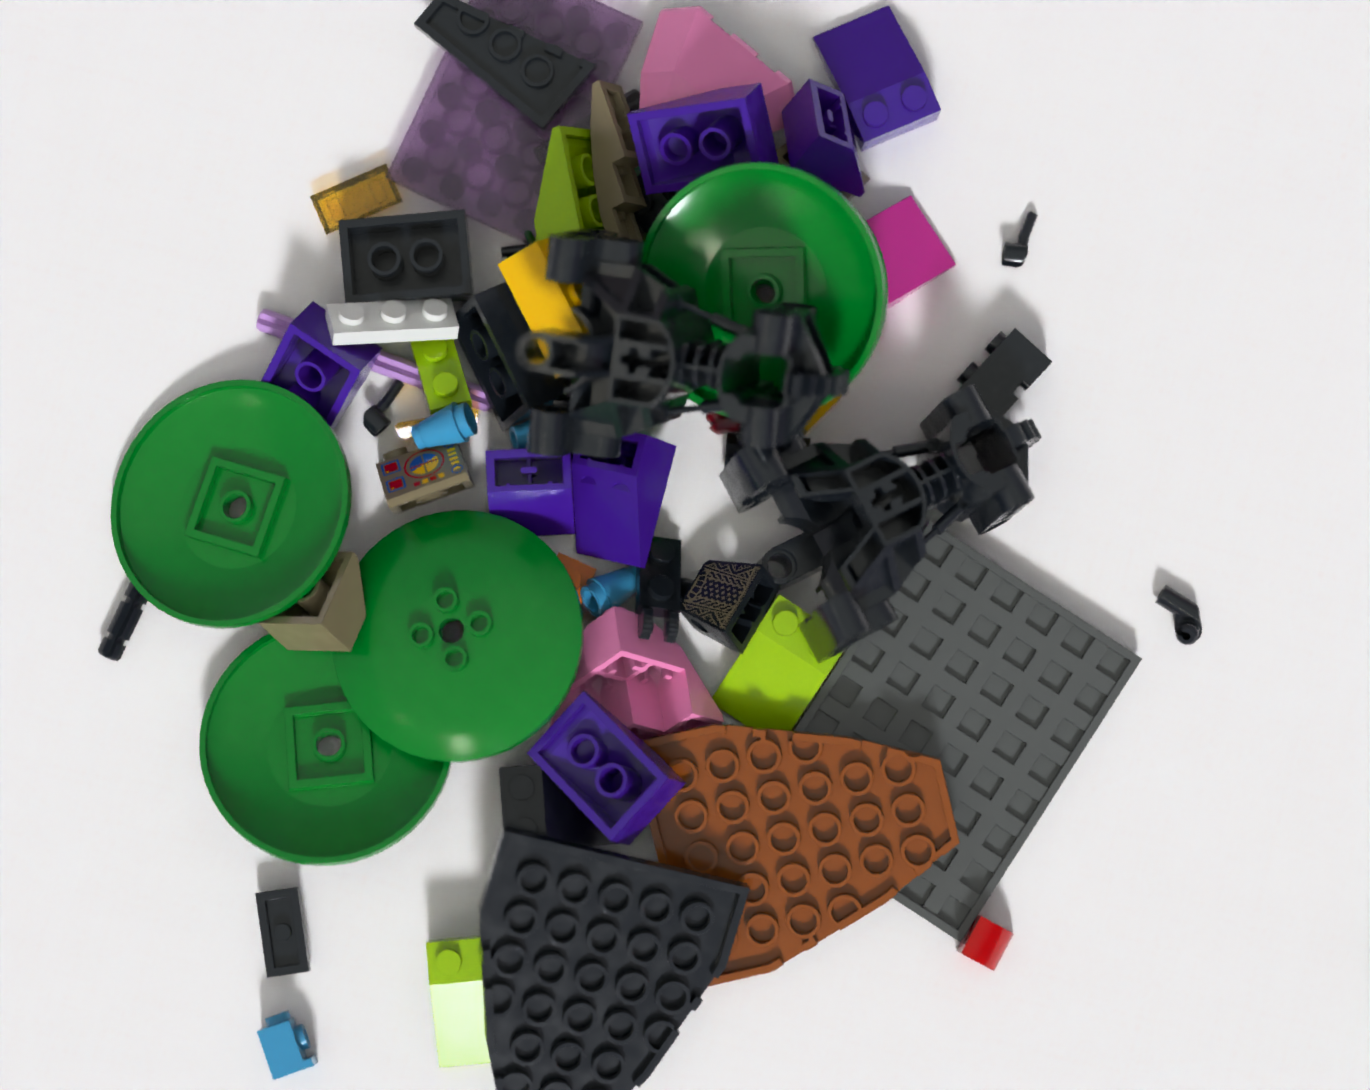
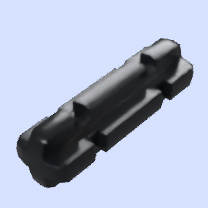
[98,582,148,661]

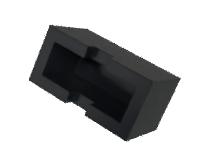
[956,328,1052,416]

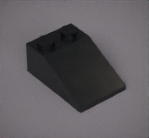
[499,765,633,846]

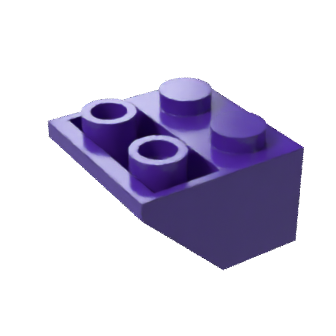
[781,78,865,197]
[485,448,575,536]

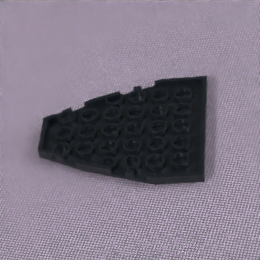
[479,826,750,1090]

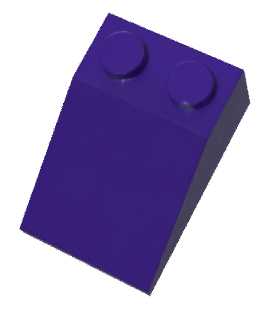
[812,5,941,151]
[627,83,779,195]
[261,301,383,430]
[527,691,686,845]

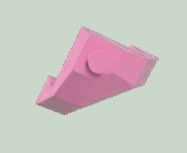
[639,6,794,133]
[550,606,724,740]

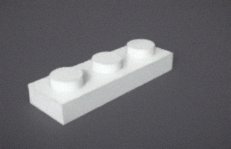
[325,298,459,346]

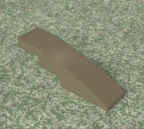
[590,80,647,241]

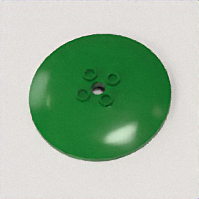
[642,162,886,417]
[110,379,352,629]
[333,510,584,763]
[199,633,452,866]

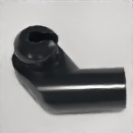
[1155,585,1202,645]

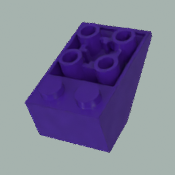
[571,433,677,569]

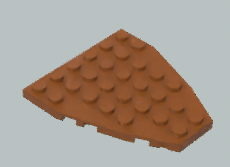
[642,723,960,986]

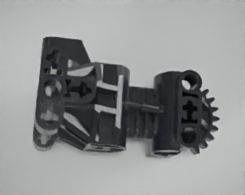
[516,228,850,458]
[719,385,1042,663]

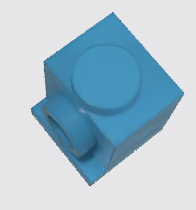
[257,1010,318,1080]

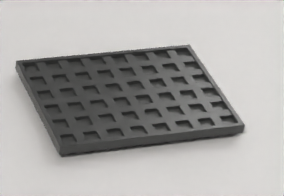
[794,521,1142,942]

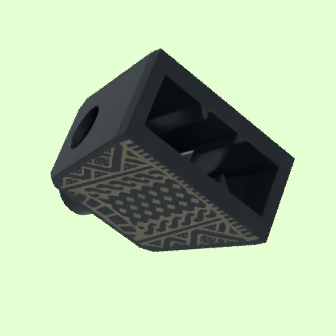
[680,560,780,654]

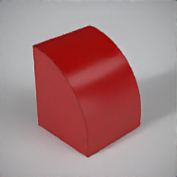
[956,915,1014,971]

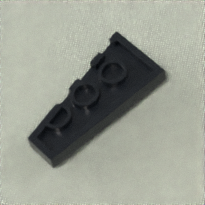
[414,0,597,132]

